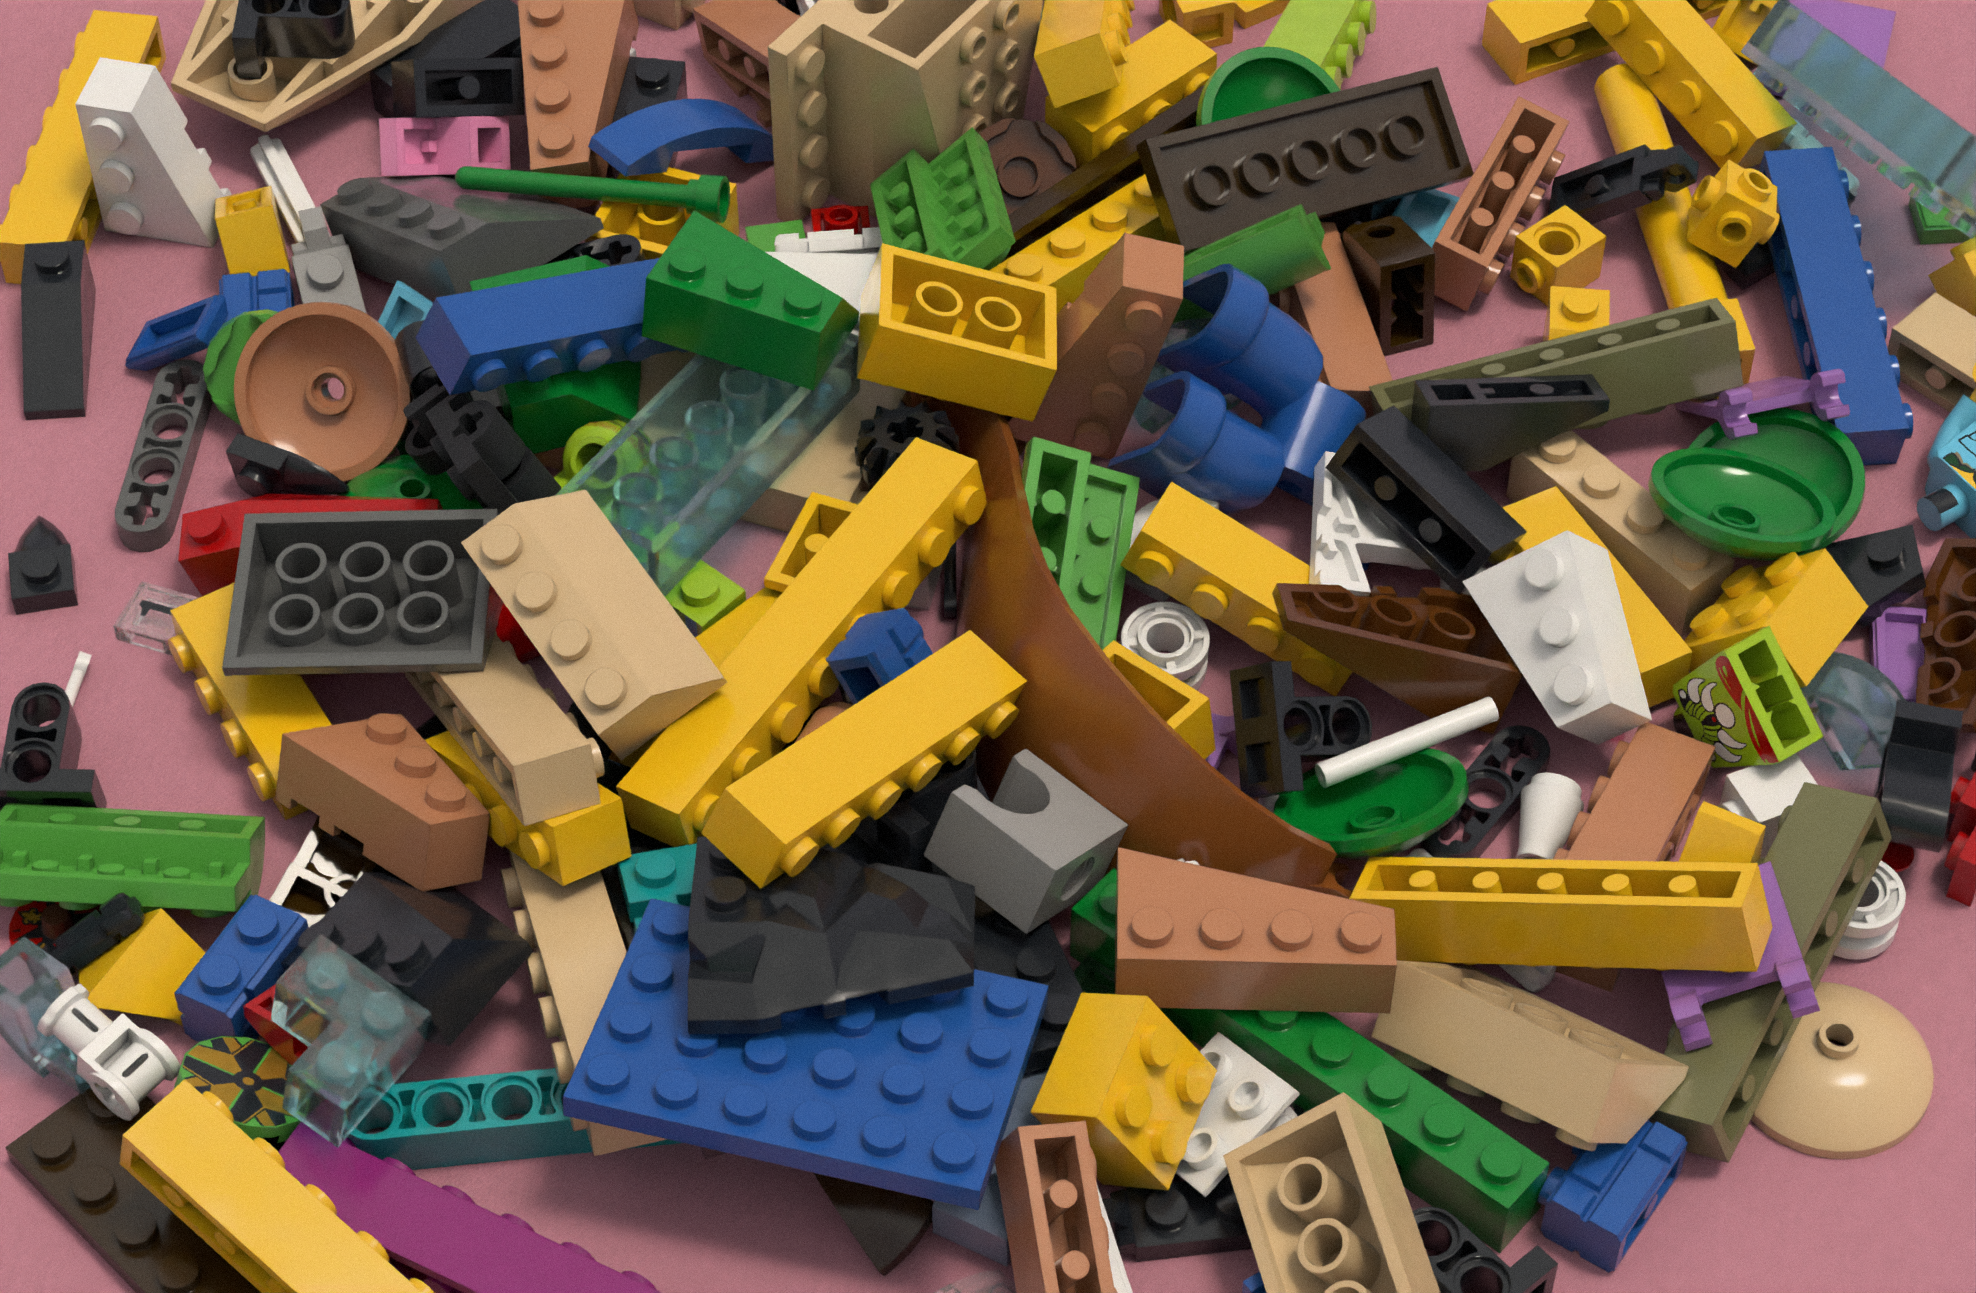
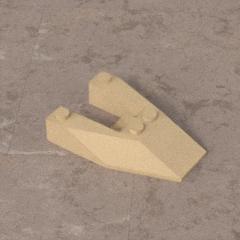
[171,0,483,132]

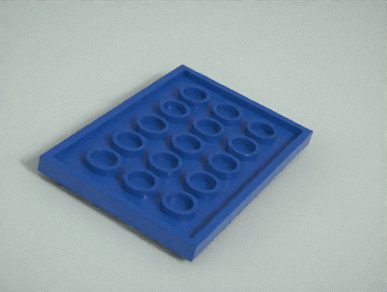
[563,898,1049,1210]

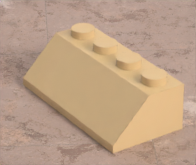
[461,490,727,761]
[1371,960,1689,1151]
[1223,1092,1440,1293]

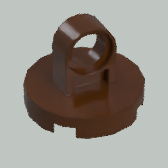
[979,118,1076,215]

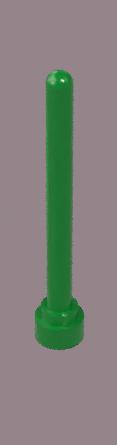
[455,166,730,223]

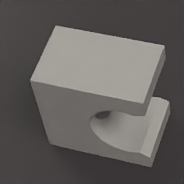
[924,749,1128,934]

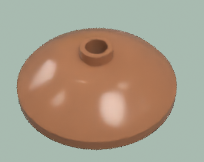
[234,302,413,482]

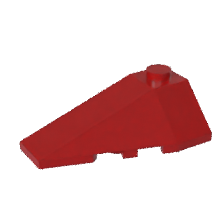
[178,494,443,596]

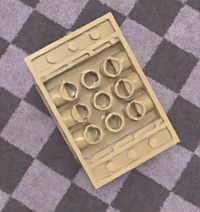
[768,0,1043,222]

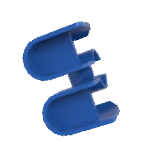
[1107,264,1366,515]

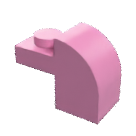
[379,116,511,176]

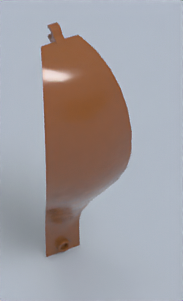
[911,392,1353,899]

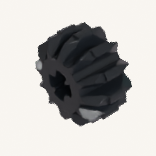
[854,399,960,490]

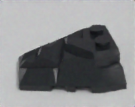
[688,837,975,1034]

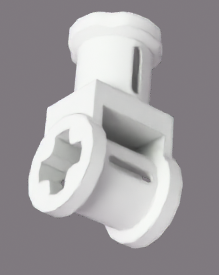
[37,984,181,1121]

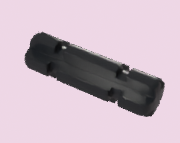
[30,893,145,987]

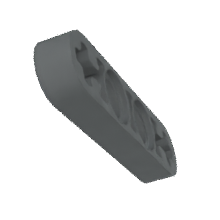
[115,359,213,552]

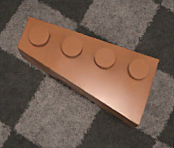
[518,0,639,209]
[1005,233,1184,459]
[1553,722,1716,993]
[1115,847,1397,1014]

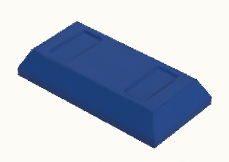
[125,294,228,371]

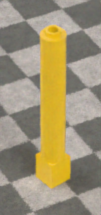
[1594,63,1755,384]

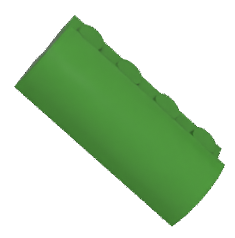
[870,127,1016,270]
[1165,204,1331,340]
[1021,436,1140,650]
[0,803,265,918]

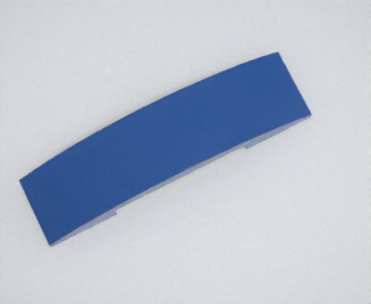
[588,99,774,176]

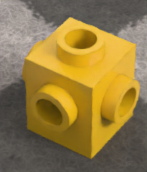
[1686,159,1780,268]

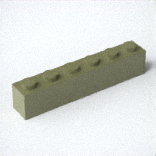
[1369,298,1743,430]
[1649,782,1892,1163]

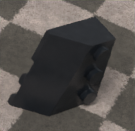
[281,872,533,1046]

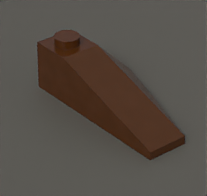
[1916,538,1976,733]
[1272,583,1523,734]

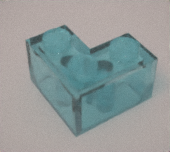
[271,934,431,1148]

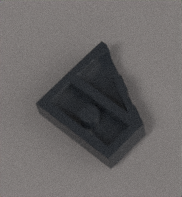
[1820,525,1926,629]

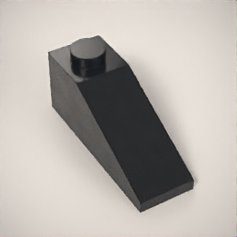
[21,240,96,420]
[1411,374,1610,472]

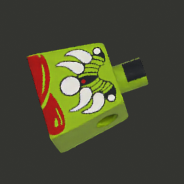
[1673,626,1824,768]

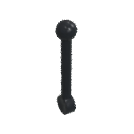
[944,542,957,618]

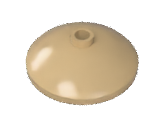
[1751,982,1934,1159]

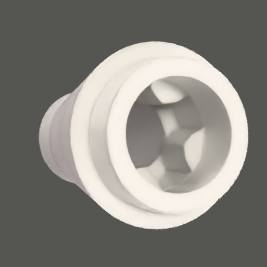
[1516,772,1584,859]

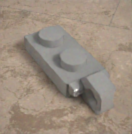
[291,206,367,314]

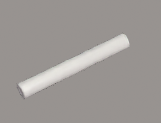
[1315,696,1499,788]

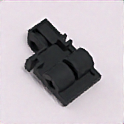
[403,384,562,514]

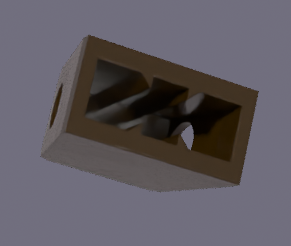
[1340,216,1435,356]

